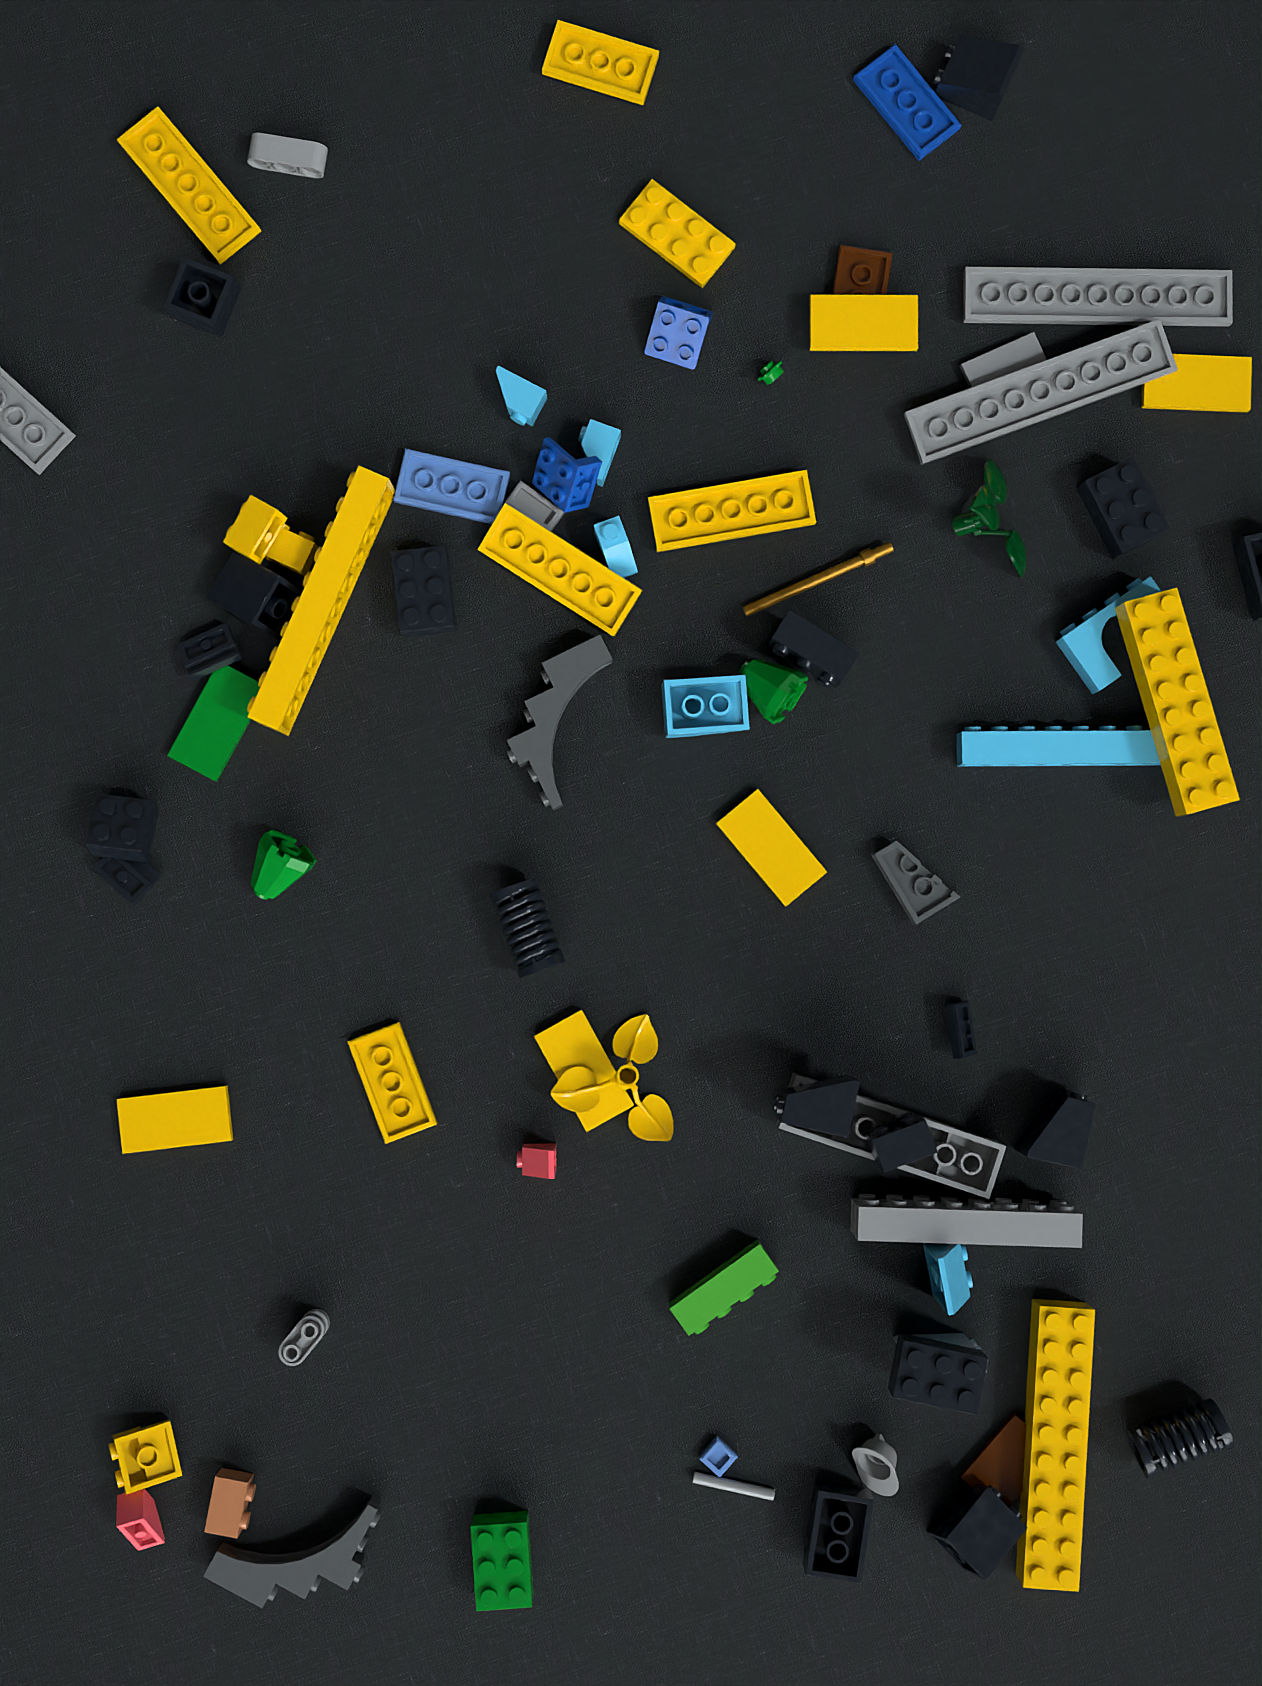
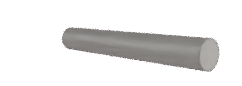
[692,1471,775,1501]

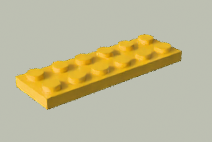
[117,107,261,265]
[648,470,816,552]
[477,503,643,636]

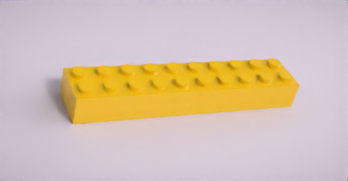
[247,466,395,736]
[1016,1299,1095,1592]

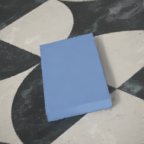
[393,449,510,524]

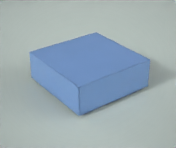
[699,1436,738,1477]

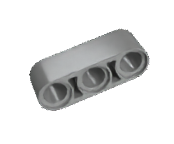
[247,133,328,178]

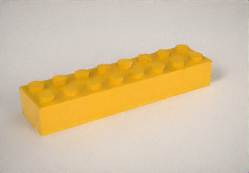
[1115,588,1240,817]

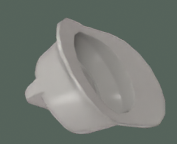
[852,1434,899,1496]

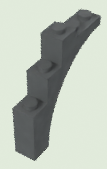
[505,635,612,810]
[203,1496,382,1608]

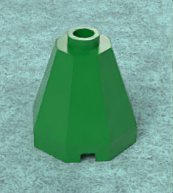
[738,659,808,724]
[250,829,317,900]

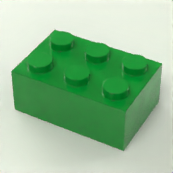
[471,1511,534,1611]

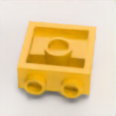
[108,1419,182,1495]

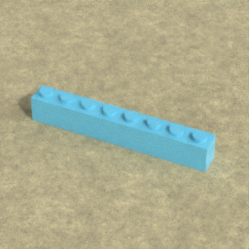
[957,726,1161,766]

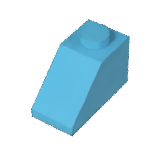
[496,366,547,426]
[578,419,621,487]
[593,516,638,578]

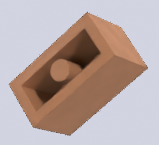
[204,1468,256,1538]

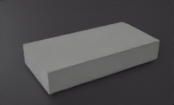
[505,481,564,531]

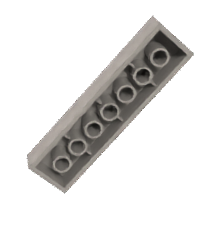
[776,1073,1006,1199]
[850,1194,1083,1248]

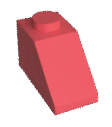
[517,1143,556,1179]
[116,1488,165,1551]

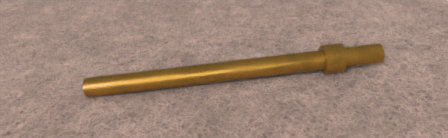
[742,542,894,617]

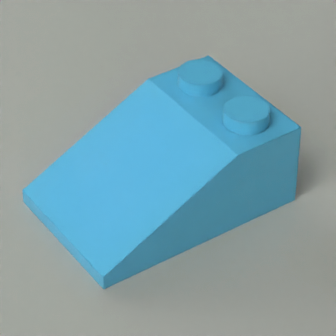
[661,675,749,738]
[923,1243,973,1315]

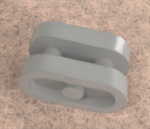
[279,1309,330,1366]

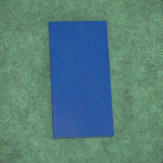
[853,44,961,161]

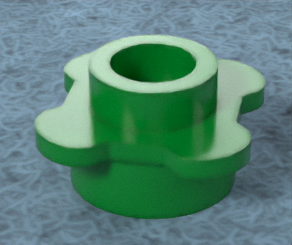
[757,360,784,385]

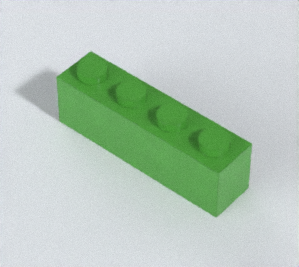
[669,1239,779,1336]

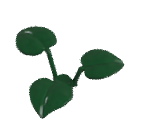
[952,459,1027,577]

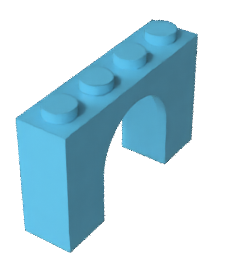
[1056,576,1161,694]

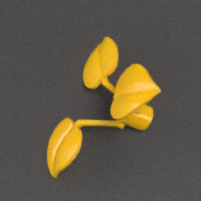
[551,1014,673,1141]

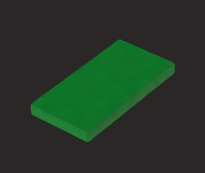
[167,665,260,782]

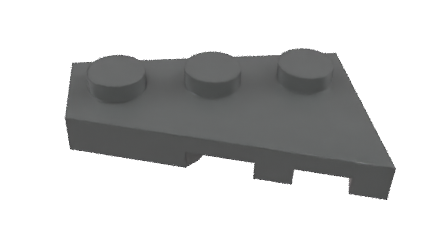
[871,841,960,925]

